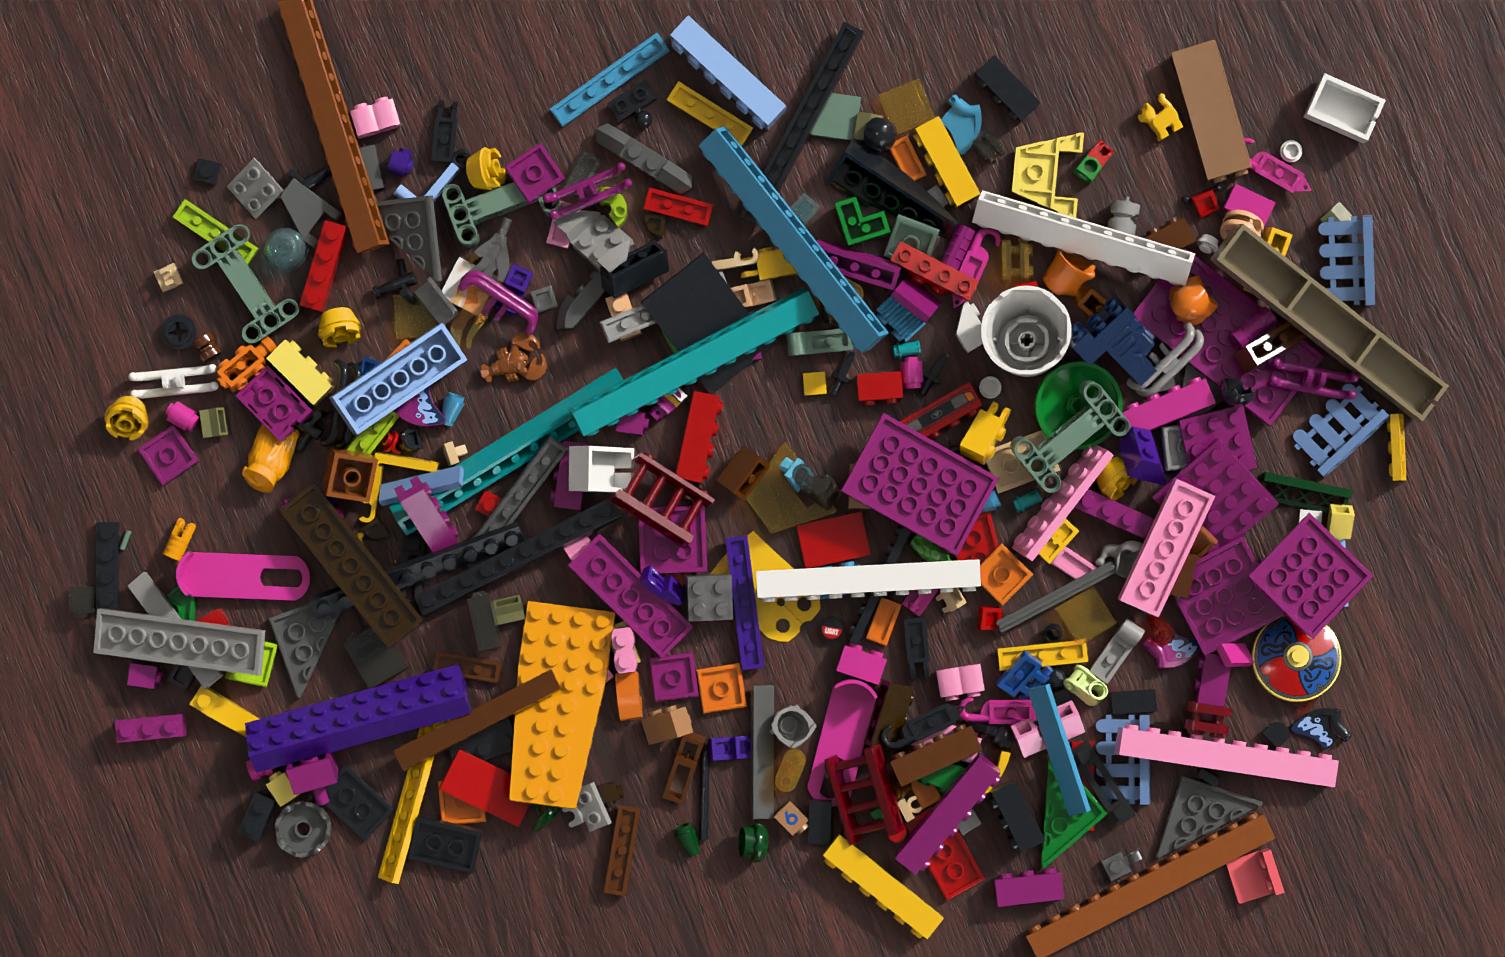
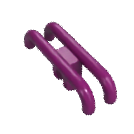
[542,162,632,219]
[458,271,538,335]
[1269,358,1359,400]

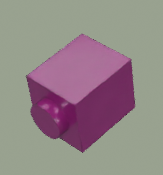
[616,412,649,436]
[127,663,163,689]

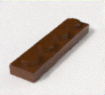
[604,805,641,897]

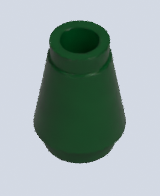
[674,822,700,857]

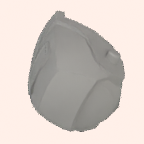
[769,704,817,749]

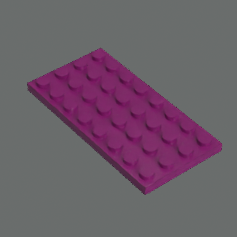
[1133,248,1324,426]

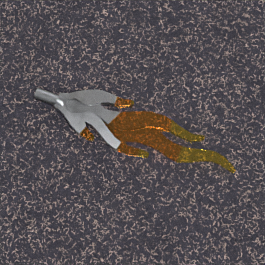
[450,217,512,349]

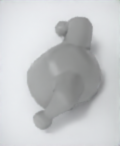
[1095,540,1143,578]

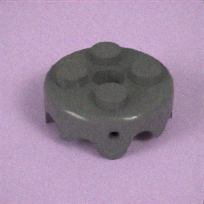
[275,801,332,857]

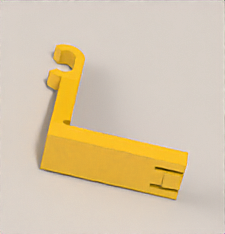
[359,452,440,522]

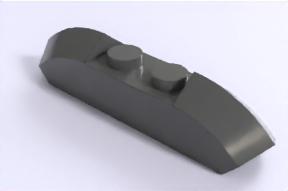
[596,123,692,195]
[557,248,631,330]

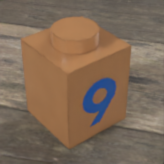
[774,800,808,836]

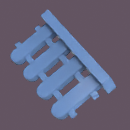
[1319,215,1375,305]
[1293,384,1390,478]
[1096,715,1150,805]

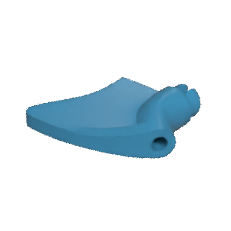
[941,95,982,155]

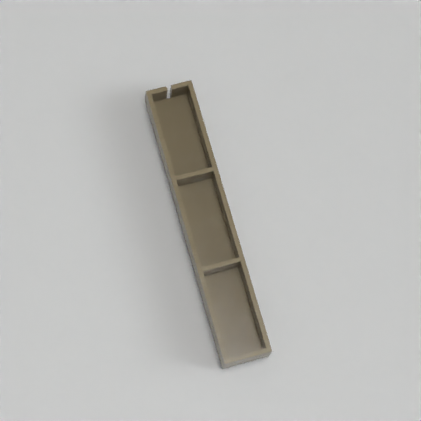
[1210,224,1449,421]

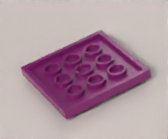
[1152,438,1278,555]
[1247,513,1373,640]
[1174,536,1285,656]

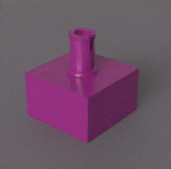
[286,752,339,806]

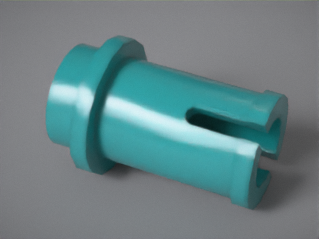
[892,340,921,360]
[1012,489,1042,512]

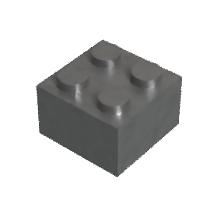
[684,573,733,621]

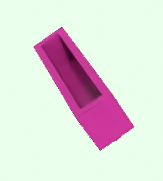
[1123,377,1216,431]

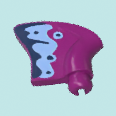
[394,386,446,427]
[1142,626,1201,669]

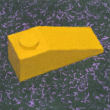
[189,685,259,737]

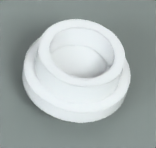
[1280,140,1302,163]
[1197,234,1218,254]
[979,376,1001,399]

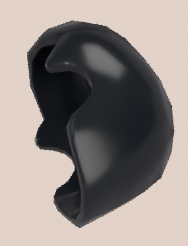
[864,117,897,152]
[1220,378,1254,407]

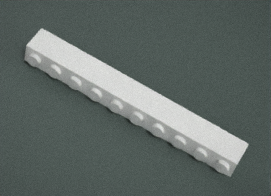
[972,190,1195,286]
[756,559,981,602]

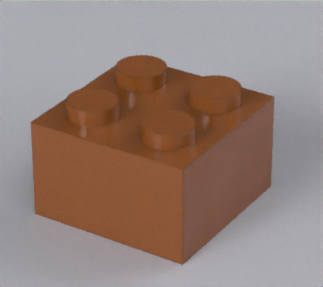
[321,447,378,503]

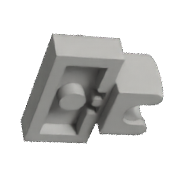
[562,782,612,832]

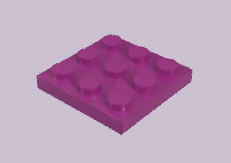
[1178,406,1257,470]
[639,505,707,575]

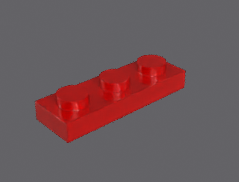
[643,188,713,227]

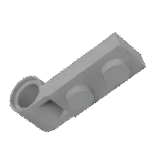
[1089,618,1145,684]

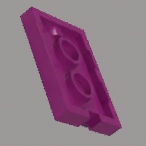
[235,365,314,443]

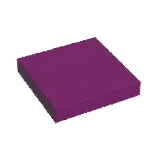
[504,143,566,204]
[891,276,941,323]
[137,425,199,486]
[649,652,699,702]

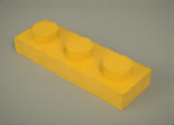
[1387,414,1406,481]

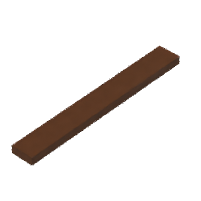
[394,669,562,771]

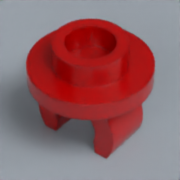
[382,431,401,455]

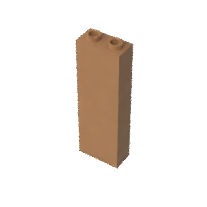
[1171,40,1252,184]

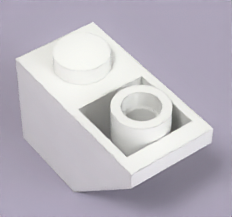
[955,301,983,353]

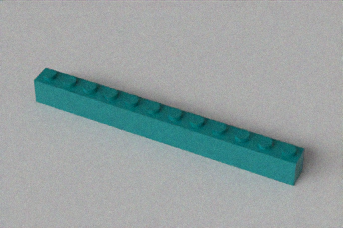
[568,288,819,436]
[389,368,623,535]

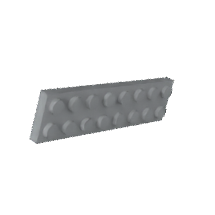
[93,608,265,676]

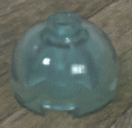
[263,227,308,272]

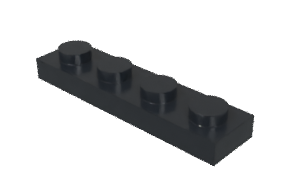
[96,522,120,611]

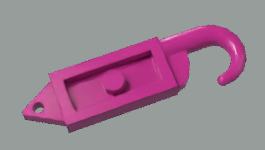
[1244,138,1312,193]
[952,228,1001,308]
[958,697,1037,724]

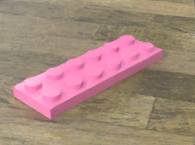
[1012,445,1114,561]
[1118,478,1215,617]

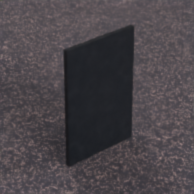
[641,252,773,394]

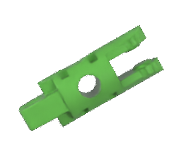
[909,535,952,562]

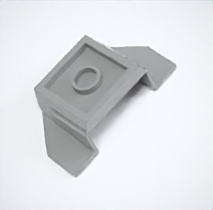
[553,210,634,273]

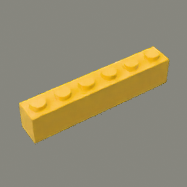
[823,834,944,939]

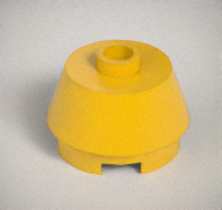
[466,147,506,191]
[318,307,362,348]
[104,396,149,440]
[1095,457,1138,501]

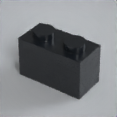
[238,791,277,842]

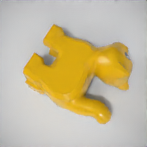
[1137,93,1183,142]

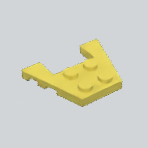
[1011,133,1084,218]

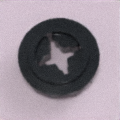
[161,314,197,350]

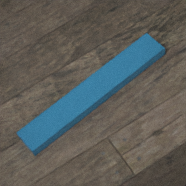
[550,33,670,128]
[1028,684,1091,816]

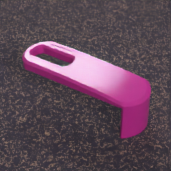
[176,551,310,601]
[807,679,877,806]

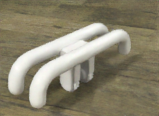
[128,364,219,399]

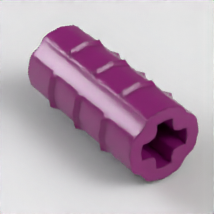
[941,224,975,270]
[1230,307,1277,349]

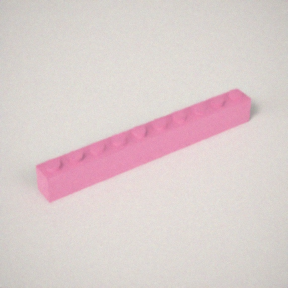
[1114,724,1339,787]

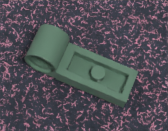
[786,329,853,356]

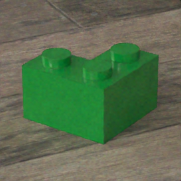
[834,197,891,248]

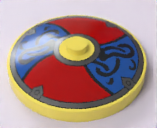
[1251,615,1341,702]

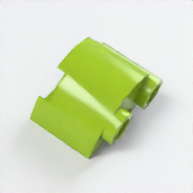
[597,187,627,228]

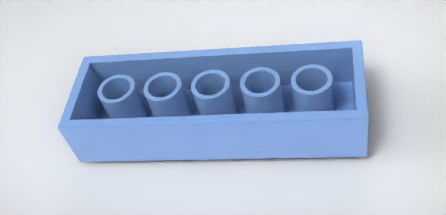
[670,15,786,130]
[329,323,467,435]

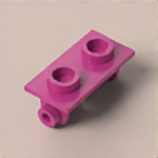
[902,588,940,617]

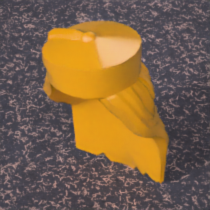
[242,420,300,493]

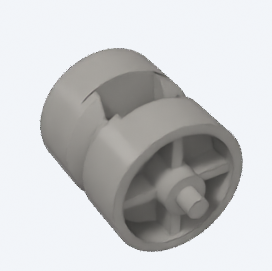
[1107,196,1140,236]

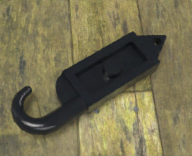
[881,703,965,750]

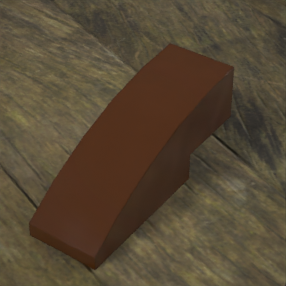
[662,732,706,805]

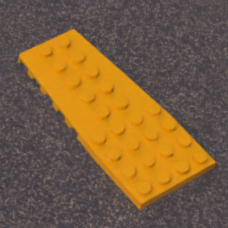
[510,601,616,809]

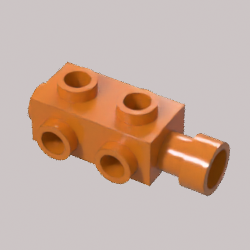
[217,336,277,393]

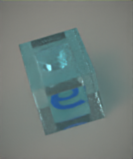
[790,192,821,226]

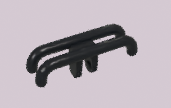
[320,359,362,449]

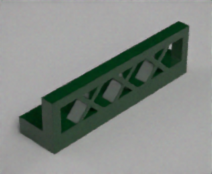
[1261,472,1353,513]

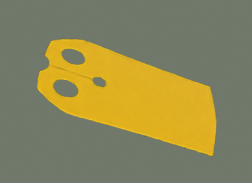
[710,531,820,642]

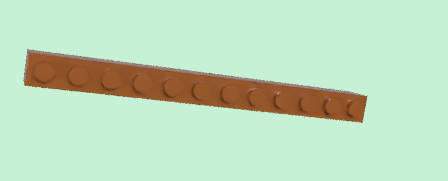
[278,0,390,253]
[1024,812,1276,957]

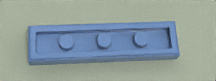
[379,465,464,506]

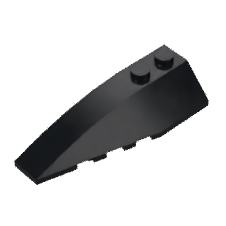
[826,138,957,239]

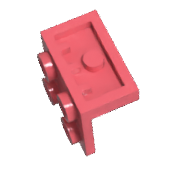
[1226,848,1285,904]

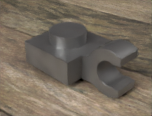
[1101,850,1142,881]

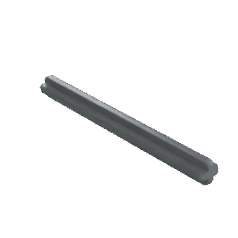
[996,561,1116,633]

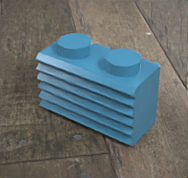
[876,296,926,343]

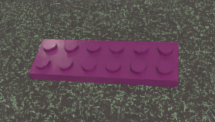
[568,533,693,658]

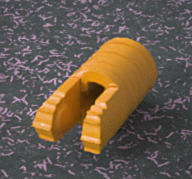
[162,518,196,561]

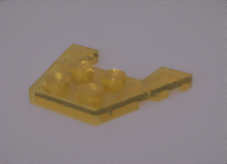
[746,442,837,534]

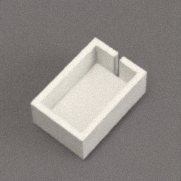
[1303,73,1386,144]
[569,446,634,493]

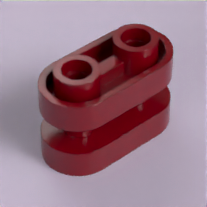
[1184,701,1232,738]

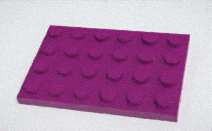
[840,413,999,556]

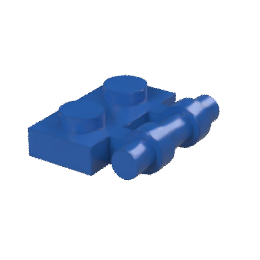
[996,650,1054,700]

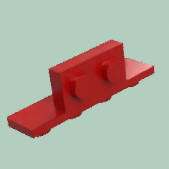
[890,242,979,301]

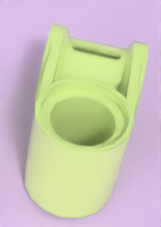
[1063,664,1108,706]

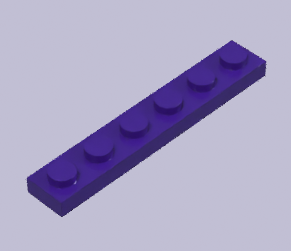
[725,536,764,670]

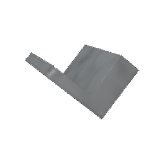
[414,277,460,325]

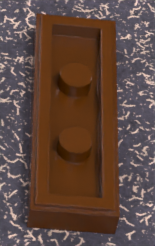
[433,651,502,684]

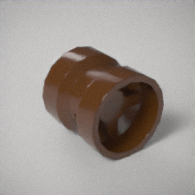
[192,333,222,362]

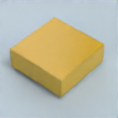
[803,372,827,396]

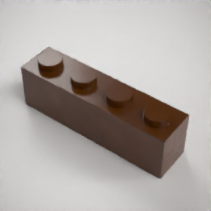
[888,724,982,787]

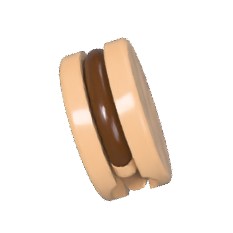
[1220,210,1264,240]

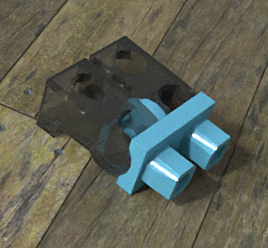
[779,457,841,511]

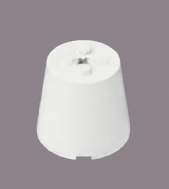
[981,286,1071,377]

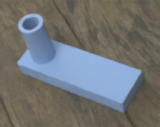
[393,163,460,202]

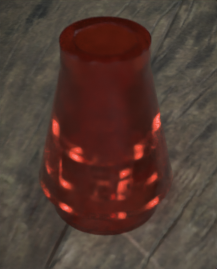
[1147,614,1175,645]

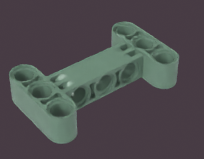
[442,182,562,249]
[192,224,300,343]
[1010,380,1130,493]

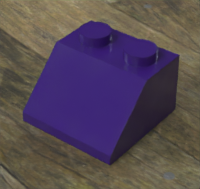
[1119,426,1167,486]

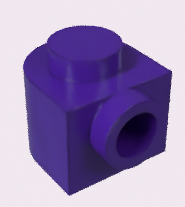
[387,148,414,177]

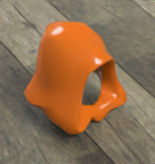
[1042,249,1096,296]
[1169,276,1218,326]

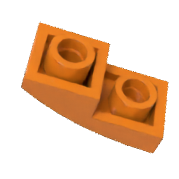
[615,671,643,721]

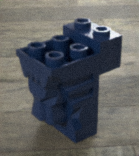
[1069,296,1157,386]

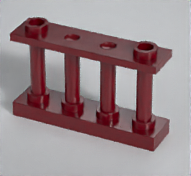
[609,452,715,548]
[825,744,905,845]

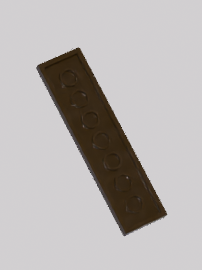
[279,482,424,649]

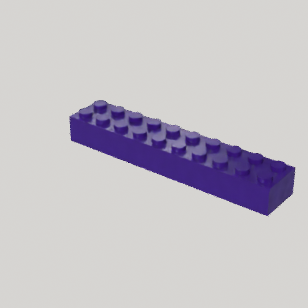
[245,664,471,773]

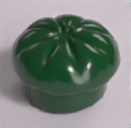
[738,823,769,863]

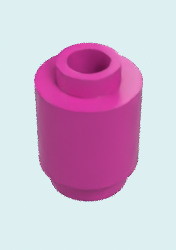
[900,357,923,389]
[165,401,200,432]

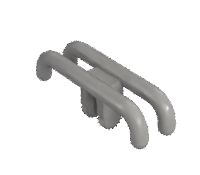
[1127,322,1204,398]

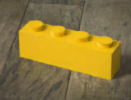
[913,116,980,208]

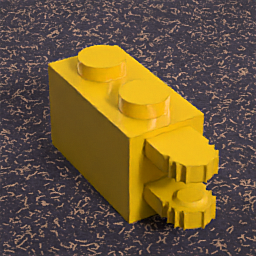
[741,247,797,282]
[960,401,1011,465]

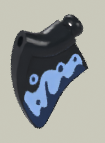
[1291,708,1352,750]

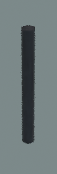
[699,751,710,840]

